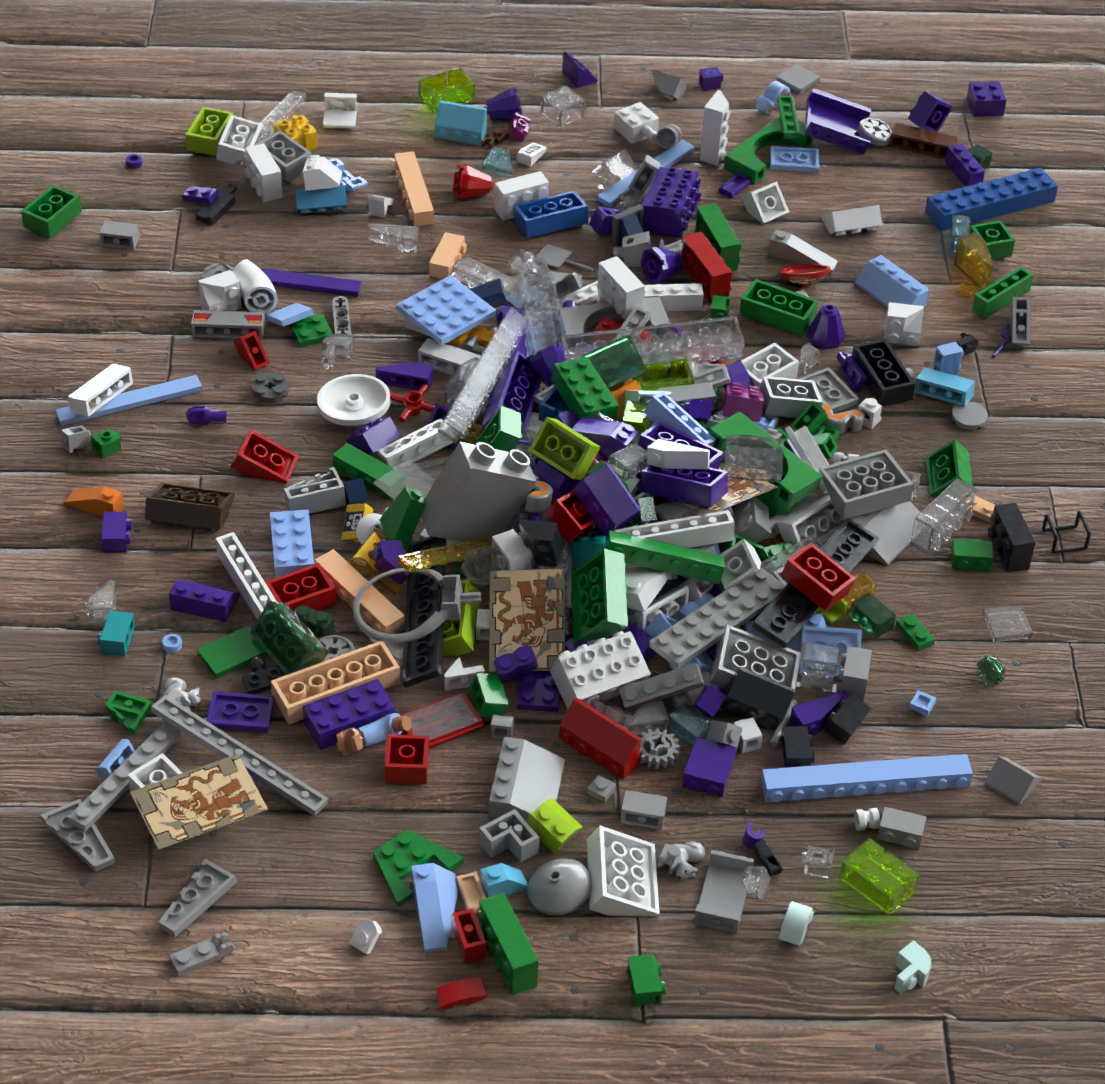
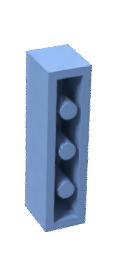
[643,392,717,447]

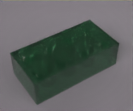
[250,601,329,675]

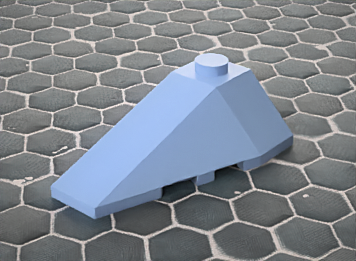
[412,863,458,952]

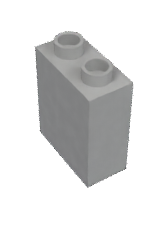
[421,442,537,548]

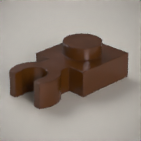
[482,126,509,149]

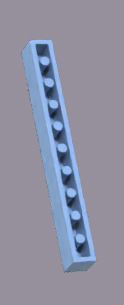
[761,754,973,802]

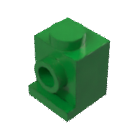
[710,295,730,323]
[90,428,121,458]

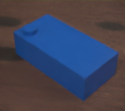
[513,191,588,238]

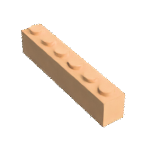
[392,151,434,226]
[315,549,405,634]

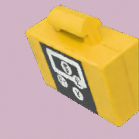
[341,503,373,542]

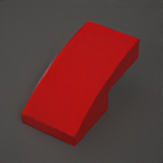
[436,977,488,1011]

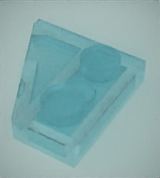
[482,146,512,177]

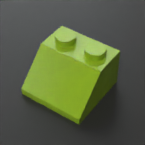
[526,798,583,854]

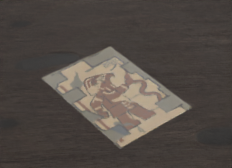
[671,461,777,517]
[489,569,565,672]
[130,754,268,849]

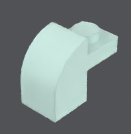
[778,901,814,946]
[894,940,931,994]

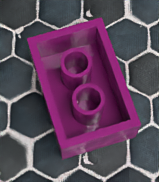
[722,382,764,423]

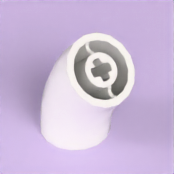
[232,259,278,314]

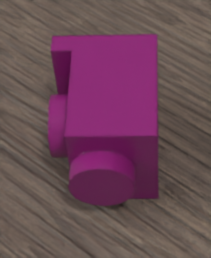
[508,113,530,142]

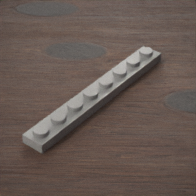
[68,721,184,832]

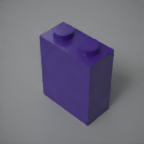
[682,737,737,797]

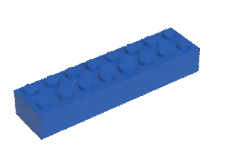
[925,167,1058,232]

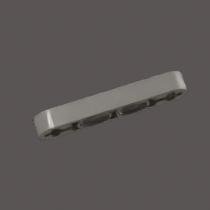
[332,296,351,347]

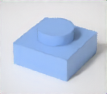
[909,690,937,716]

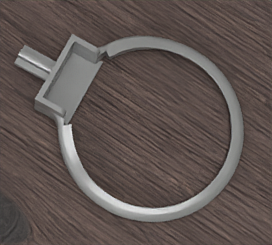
[352,568,481,643]

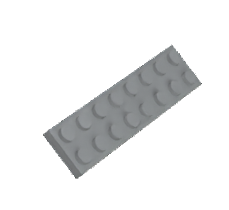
[649,567,786,669]

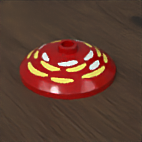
[779,264,831,287]

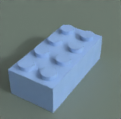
[270,510,314,578]

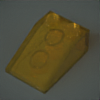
[954,232,994,290]

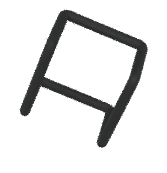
[1042,511,1091,553]

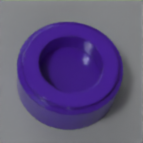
[126,154,143,169]

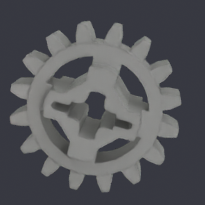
[640,728,680,769]

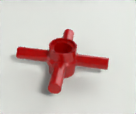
[390,384,434,423]

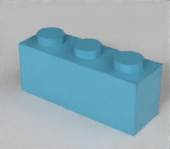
[915,367,975,407]

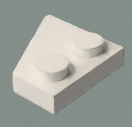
[687,361,731,388]

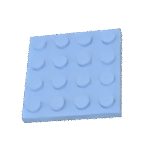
[396,275,496,345]

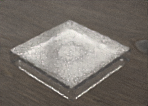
[983,605,1033,642]

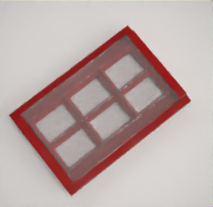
[400,692,484,748]

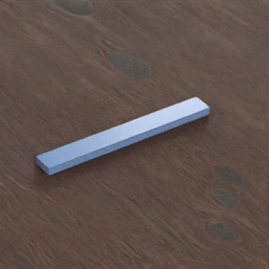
[597,140,695,207]
[56,375,202,426]

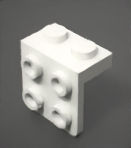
[323,93,357,129]

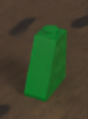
[379,487,426,549]

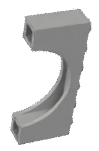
[557,297,670,349]

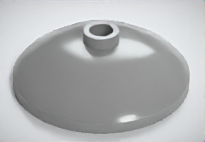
[527,858,592,915]

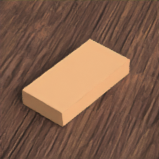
[456,872,486,913]

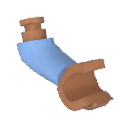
[337,713,412,756]

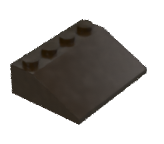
[145,483,235,531]

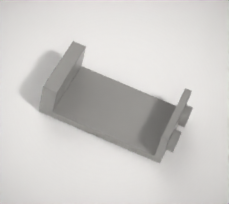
[694,850,754,933]

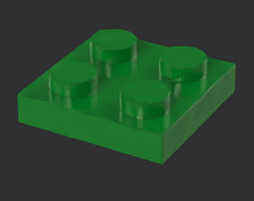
[289,313,333,348]

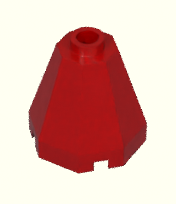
[453,164,494,199]

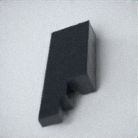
[196,183,237,226]

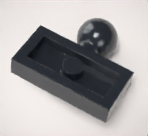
[242,657,285,695]

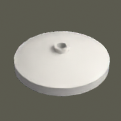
[317,374,390,426]

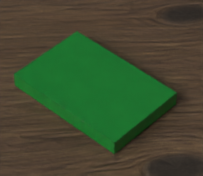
[197,625,270,679]

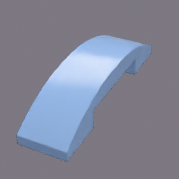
[329,158,368,191]

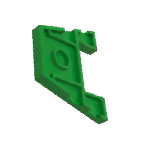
[373,829,464,907]

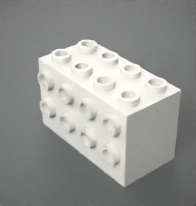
[550,631,651,710]

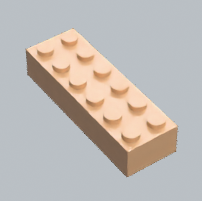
[271,641,400,725]

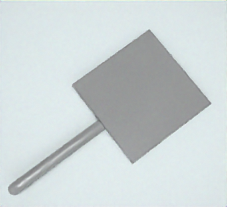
[533,244,594,271]

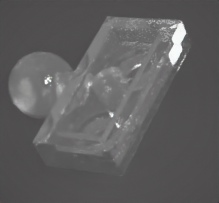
[615,189,644,211]

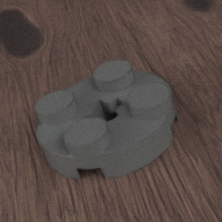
[252,373,289,403]

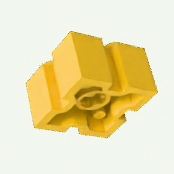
[274,115,318,150]

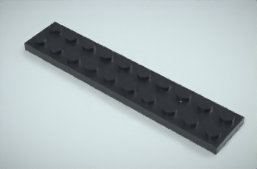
[751,518,880,648]
[402,536,447,688]

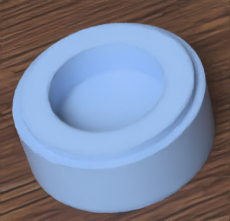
[162,634,182,653]

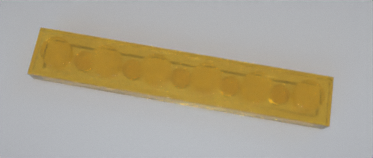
[397,536,492,572]

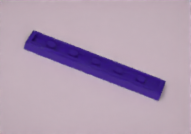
[260,268,362,296]

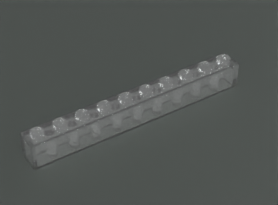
[437,307,529,443]

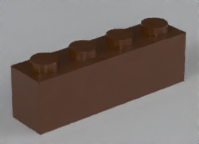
[889,123,958,159]

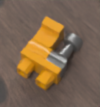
[450,326,499,359]

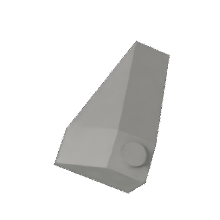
[768,230,838,273]

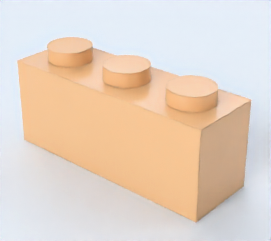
[429,232,467,279]

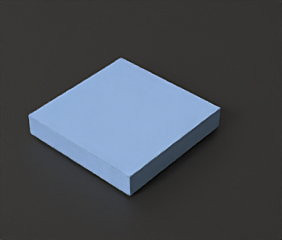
[266,303,313,327]

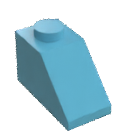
[480,863,528,898]

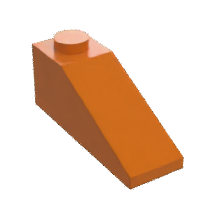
[64,487,124,517]

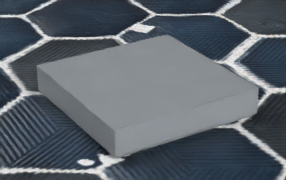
[776,64,820,94]

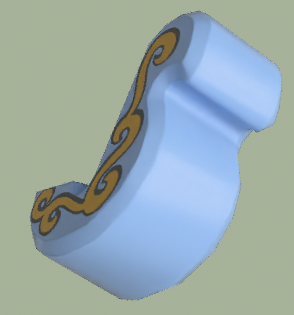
[755,81,791,114]

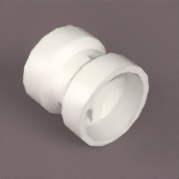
[854,808,880,831]

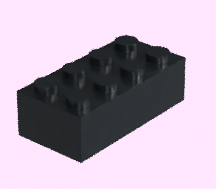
[852,339,916,406]

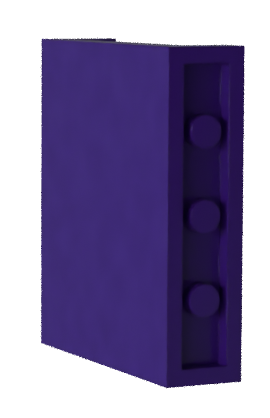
[805,88,871,155]

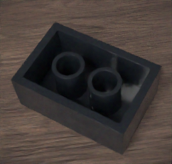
[988,503,1036,572]

